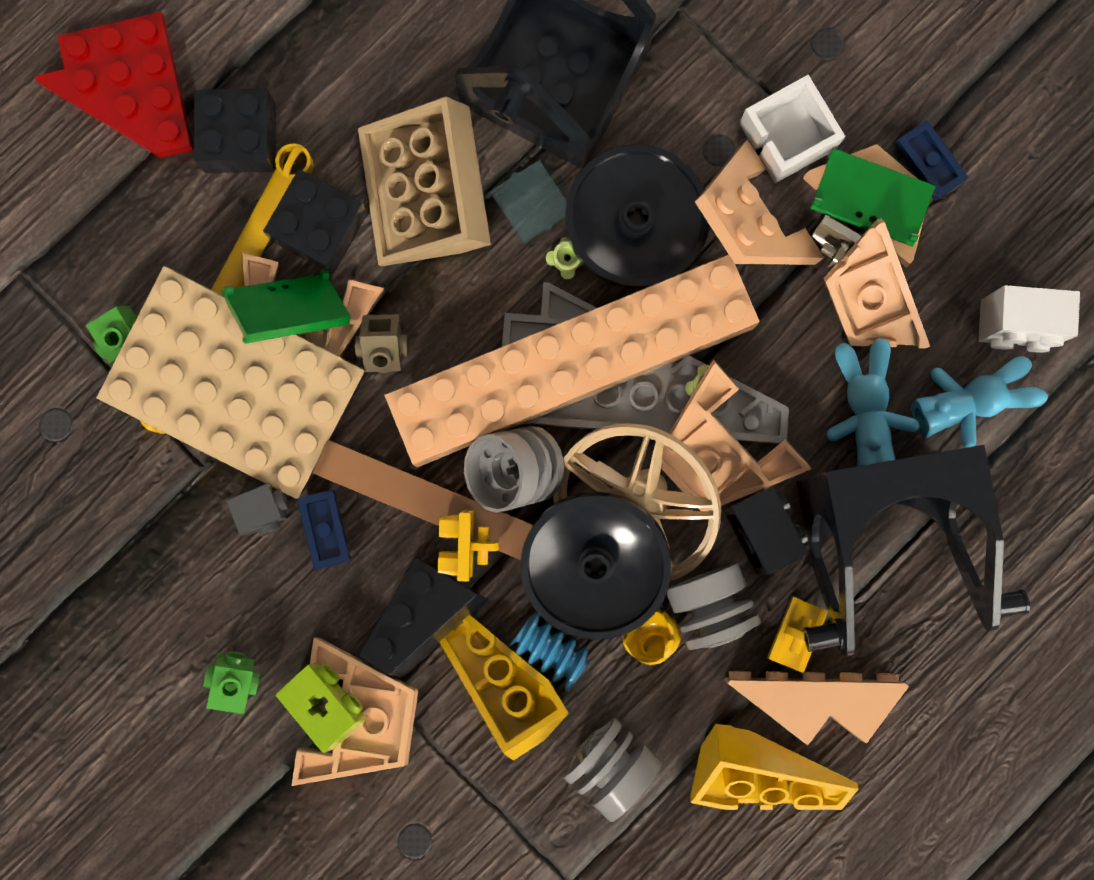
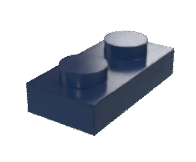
[895,120,969,201]
[297,490,352,570]

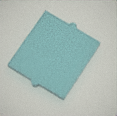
[490,160,566,244]

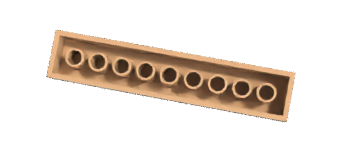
[385,255,760,467]

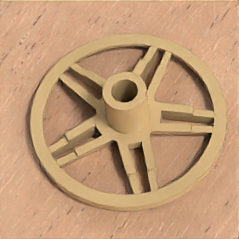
[554,423,721,581]

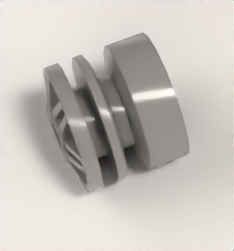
[464,426,564,513]
[667,563,761,650]
[562,718,663,822]

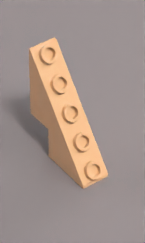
[723,671,909,745]

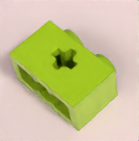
[275,663,367,753]

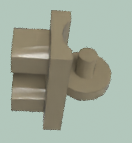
[811,215,867,270]

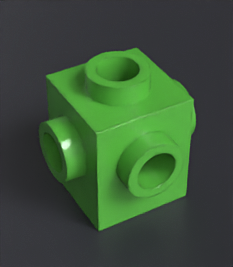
[86,306,138,363]
[203,652,260,714]

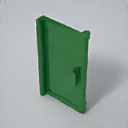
[810,148,936,247]
[222,270,351,344]

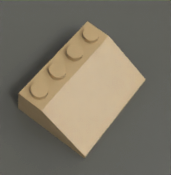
[358,97,491,266]

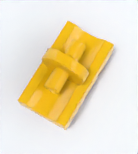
[438,510,499,581]
[767,596,828,673]

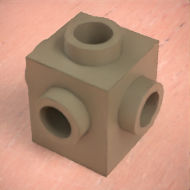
[355,314,409,373]

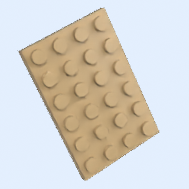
[96,266,365,499]

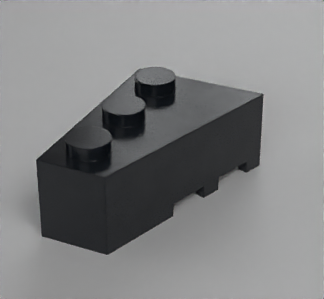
[359,558,489,677]

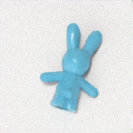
[826,338,919,466]
[911,357,1048,448]

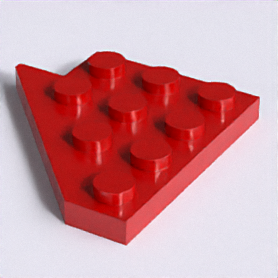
[35,12,194,158]

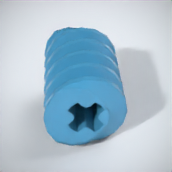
[509,612,591,691]

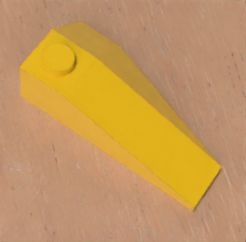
[440,615,569,760]
[690,724,859,810]

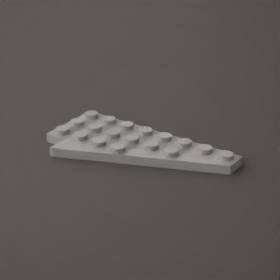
[502,282,789,444]

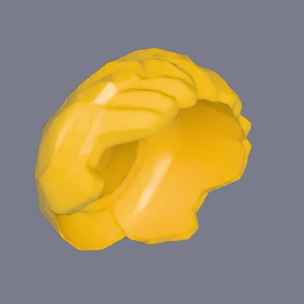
[622,609,681,665]

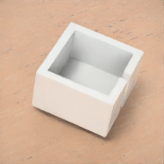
[739,75,845,183]
[979,285,1080,352]

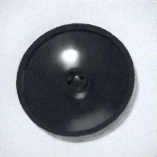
[565,144,710,289]
[520,492,671,639]

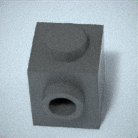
[226,484,289,536]

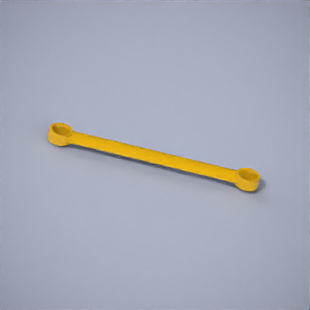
[141,143,314,434]

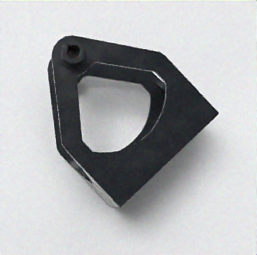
[455,0,656,169]
[797,445,1030,657]

